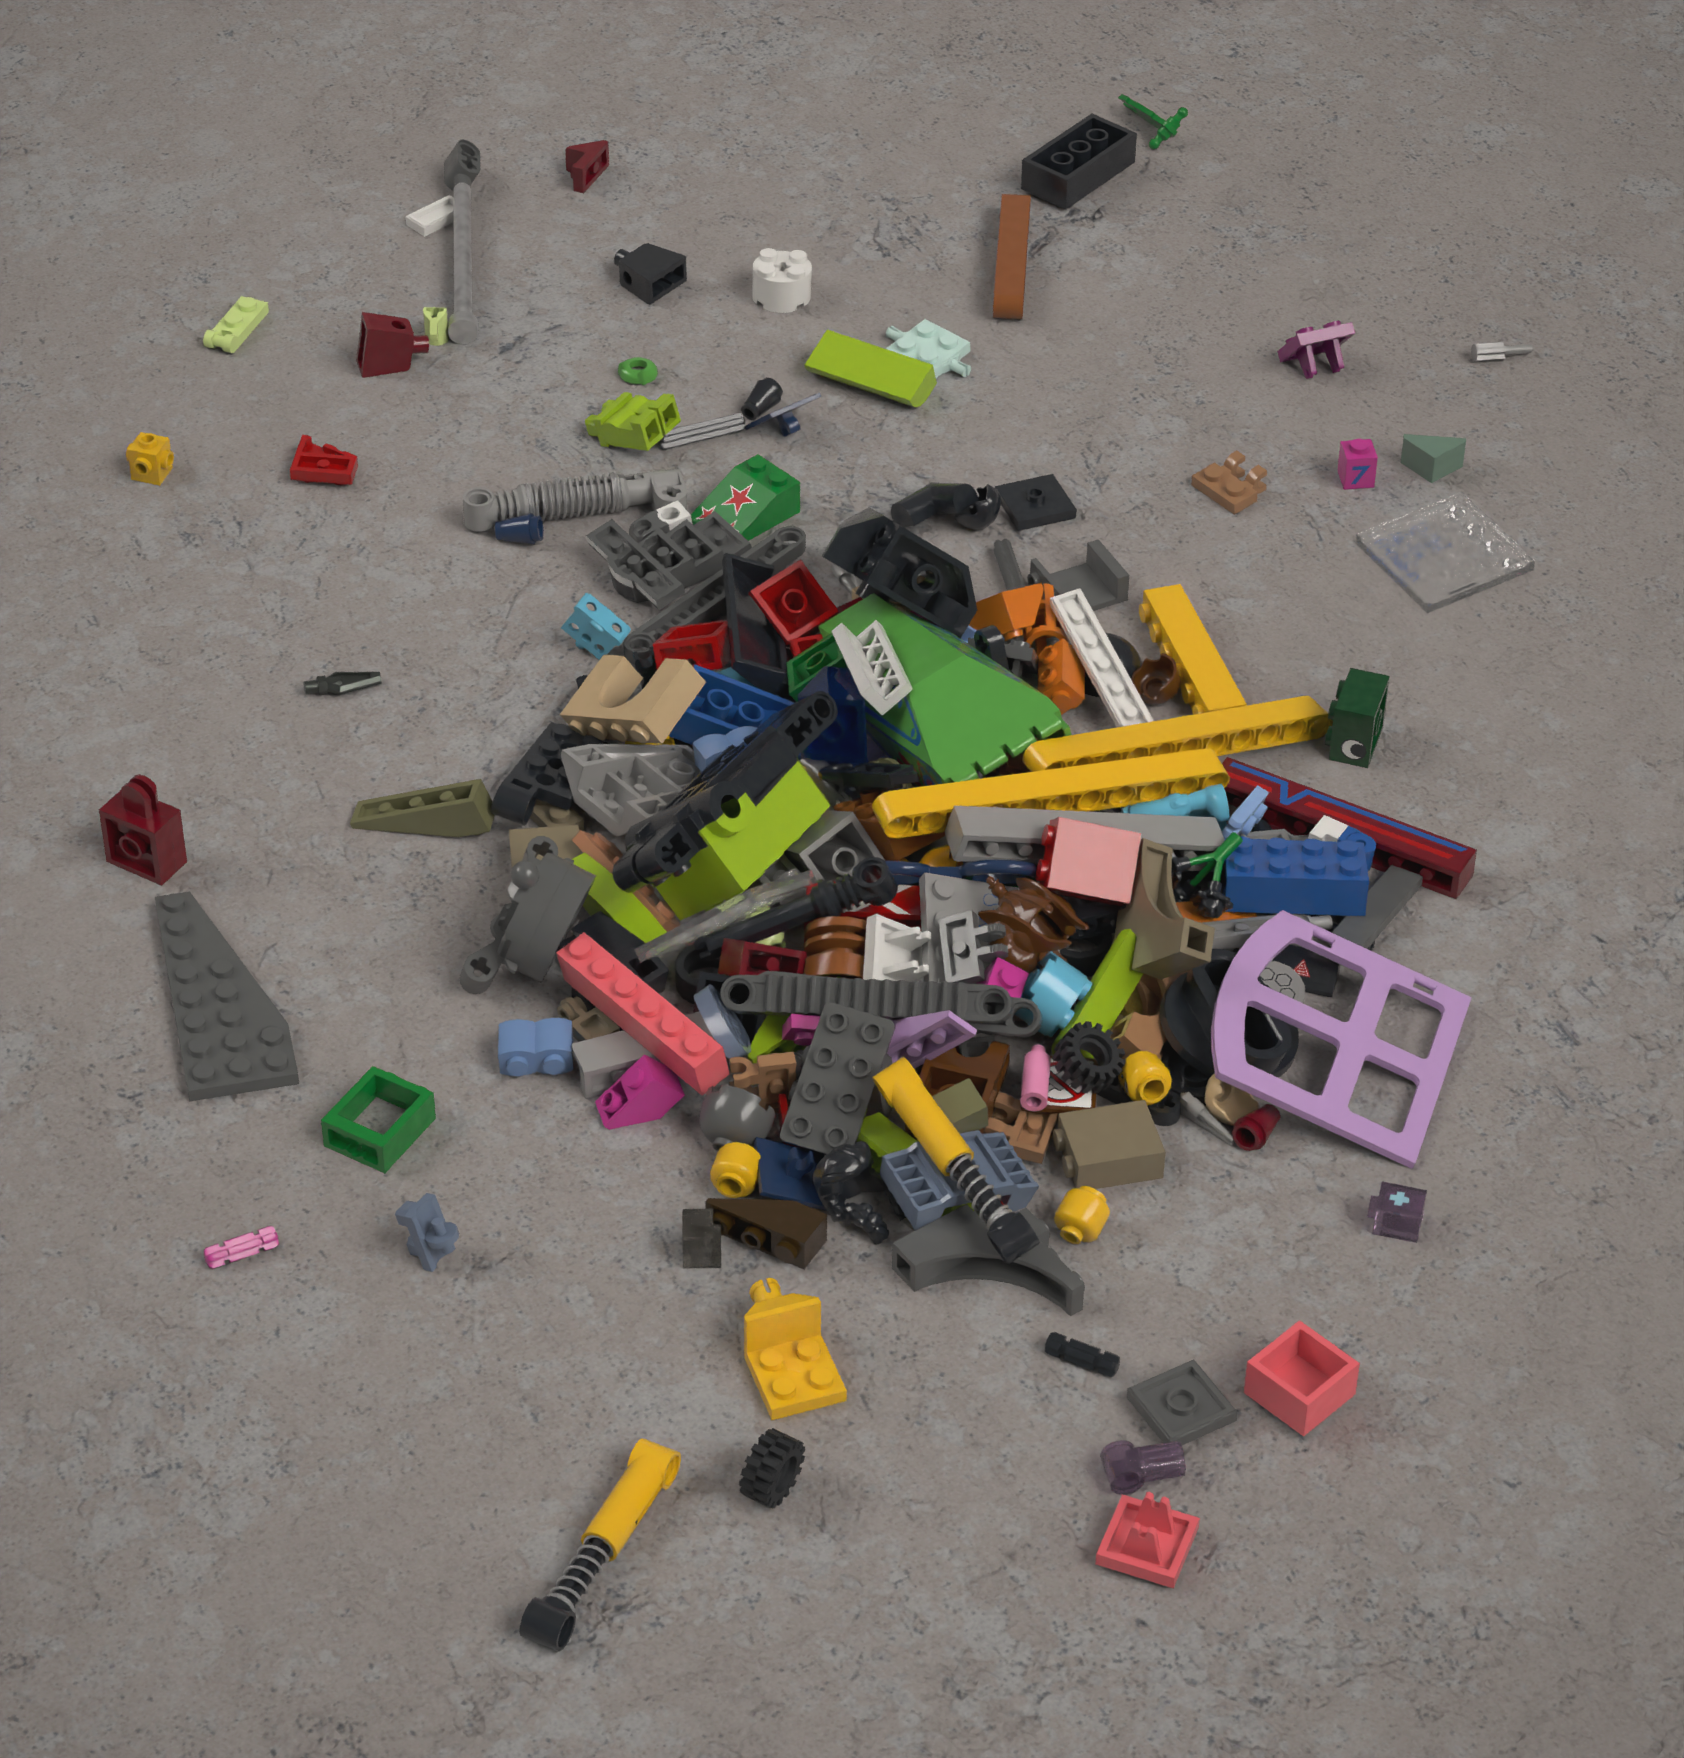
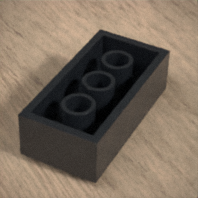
[1021,113,1137,209]

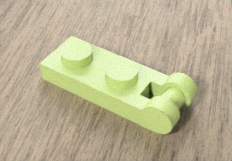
[203,296,269,353]

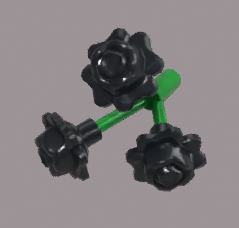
[1171,832,1243,918]

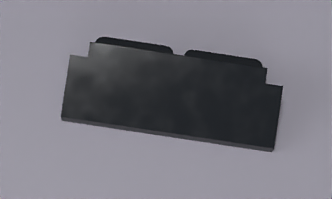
[722,553,793,698]

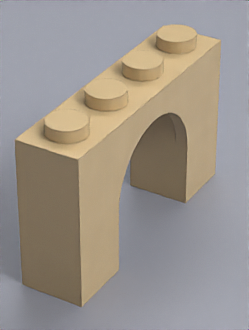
[560,655,706,744]

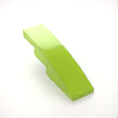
[572,852,673,955]

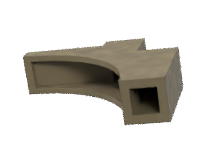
[1114,838,1215,980]

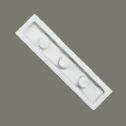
[832,620,913,715]

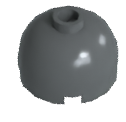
[699,1085,776,1151]

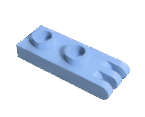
[1222,785,1269,838]

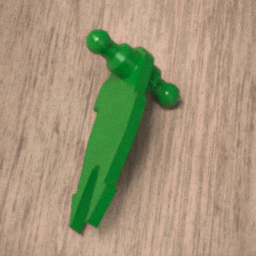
[1118,94,1188,150]

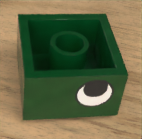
[1325,668,1390,768]

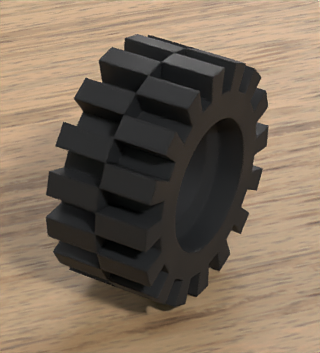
[1053,1021,1126,1094]
[739,1428,805,1509]

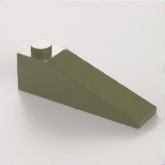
[350,779,495,837]

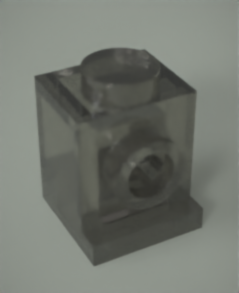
[682,1209,721,1269]

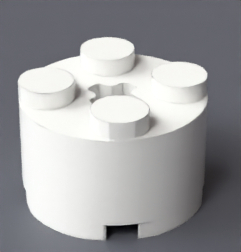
[752,248,812,313]

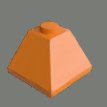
[969,583,1044,641]

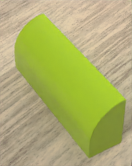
[804,329,937,407]

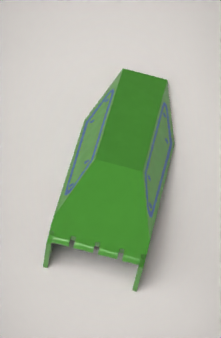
[819,593,1071,788]

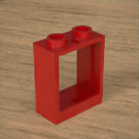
[653,620,731,670]

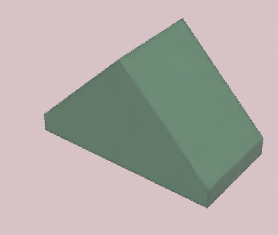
[1401,434,1466,483]

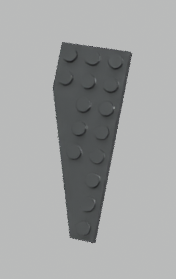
[155,891,299,1102]

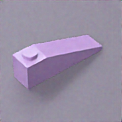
[887,1010,977,1069]

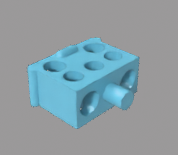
[561,593,631,660]

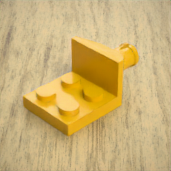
[744,1278,847,1420]

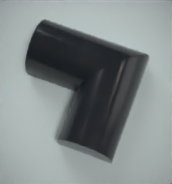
[891,482,979,526]

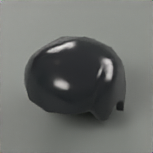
[954,484,1001,530]

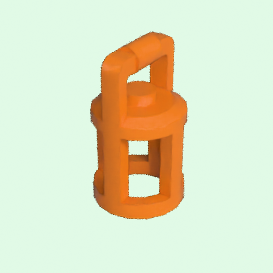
[1023,583,1069,658]

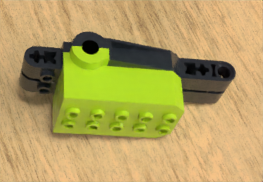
[612,691,838,921]

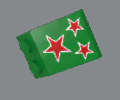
[691,454,800,541]

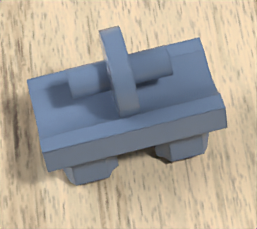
[395,1193,460,1272]

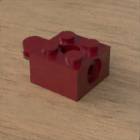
[99,774,187,886]

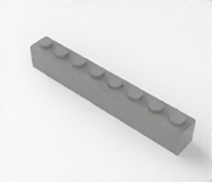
[944,805,1225,872]

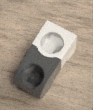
[629,500,692,543]

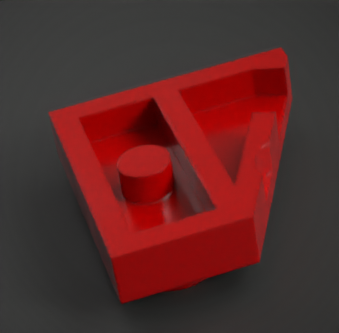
[290,434,358,485]

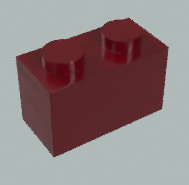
[718,938,807,976]

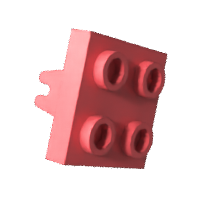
[1095,1492,1200,1589]

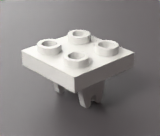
[863,914,931,982]

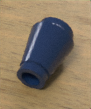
[495,513,544,545]

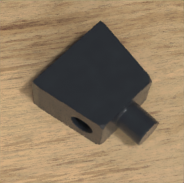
[614,243,687,305]

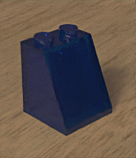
[798,666,868,764]

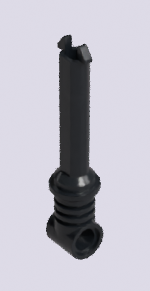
[693,857,898,960]

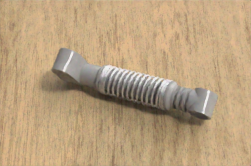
[463,468,687,531]

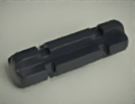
[1045,1332,1120,1377]

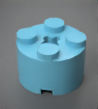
[1014,951,1093,1037]

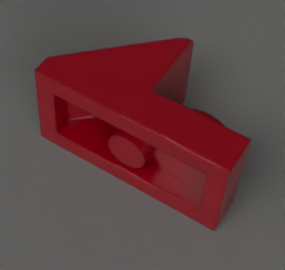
[565,140,609,194]

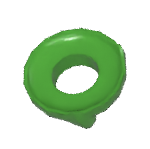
[618,357,658,385]

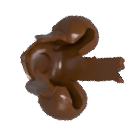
[978,876,1089,1004]

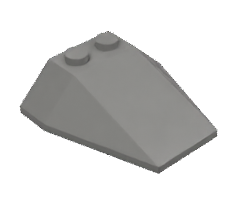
[561,744,701,837]

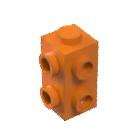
[1038,638,1085,715]

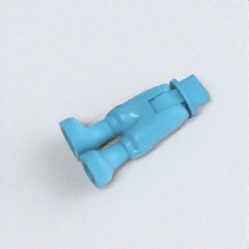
[1121,784,1230,832]

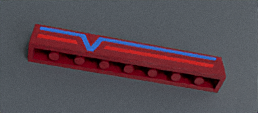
[1222,757,1477,899]

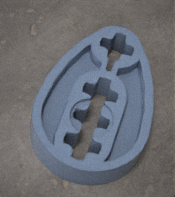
[694,984,751,1060]

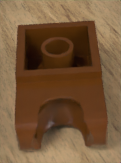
[905,1041,1010,1142]

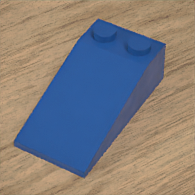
[669,664,812,761]

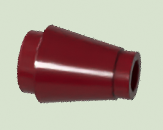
[1232,1104,1281,1151]

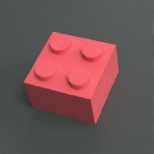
[1244,1320,1360,1437]

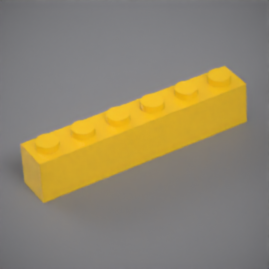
[1139,584,1247,715]

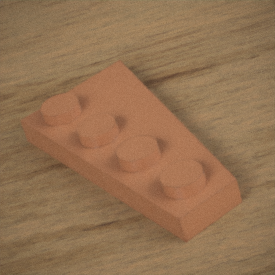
[572,830,682,937]

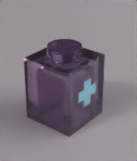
[1367,1181,1427,1243]

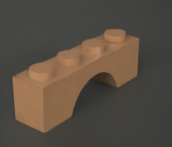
[1110,970,1189,1059]

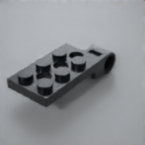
[491,722,610,826]

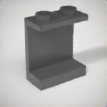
[1027,539,1130,611]

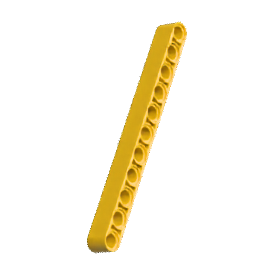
[1022,696,1333,772]
[872,748,1230,838]

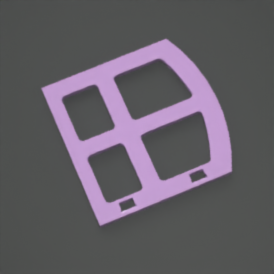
[1211,910,1472,1169]

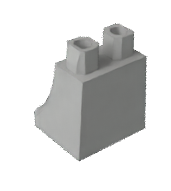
[784,810,885,882]

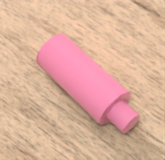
[1020,1044,1051,1111]

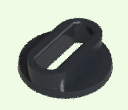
[1160,949,1299,1078]

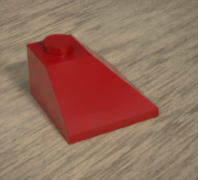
[749,559,839,646]

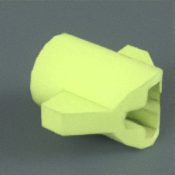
[423,307,449,346]

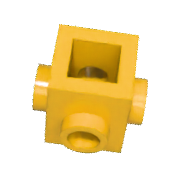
[126,432,174,486]

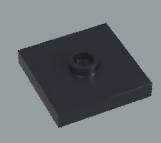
[995,474,1077,531]

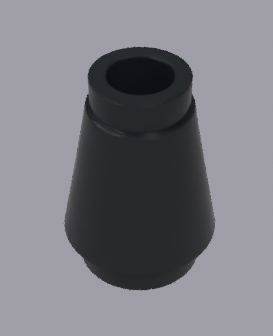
[741,378,783,421]

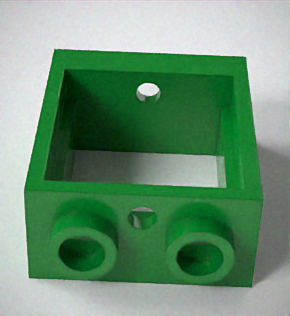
[321,1066,436,1174]

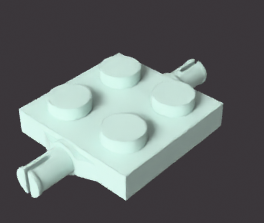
[886,319,971,378]

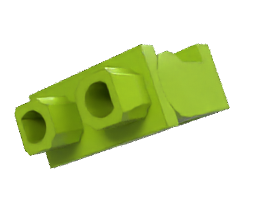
[585,392,681,451]

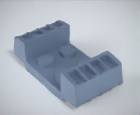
[880,1130,1039,1231]

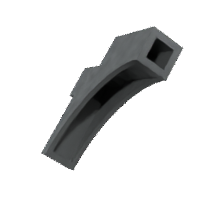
[892,1204,1085,1316]

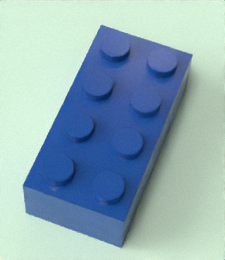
[1221,836,1369,916]

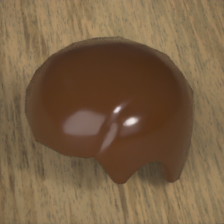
[1131,653,1181,705]

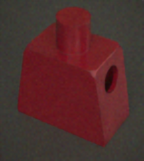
[356,312,429,378]

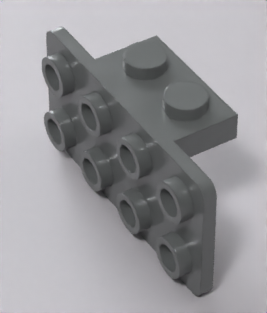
[780,1002,895,1155]

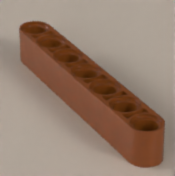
[993,194,1031,319]

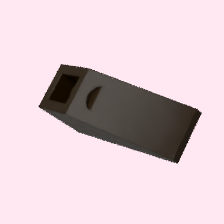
[705,1198,827,1270]

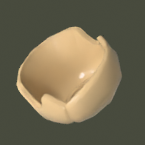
[1205,1074,1259,1126]

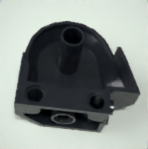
[822,507,977,639]

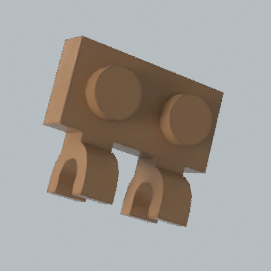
[1191,450,1267,515]
[729,1052,796,1113]
[985,1092,1059,1164]

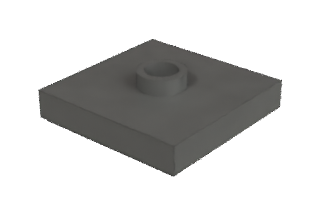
[1127,1359,1237,1451]

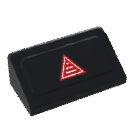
[1272,944,1340,998]

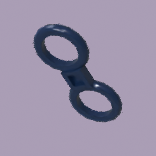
[852,859,1037,886]

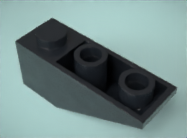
[571,911,669,994]

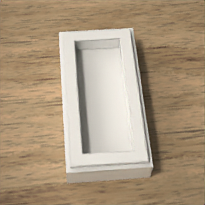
[405,195,454,237]

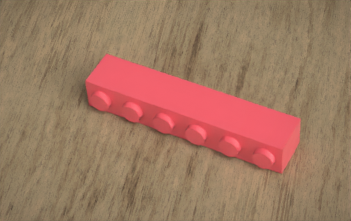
[556,932,730,1096]

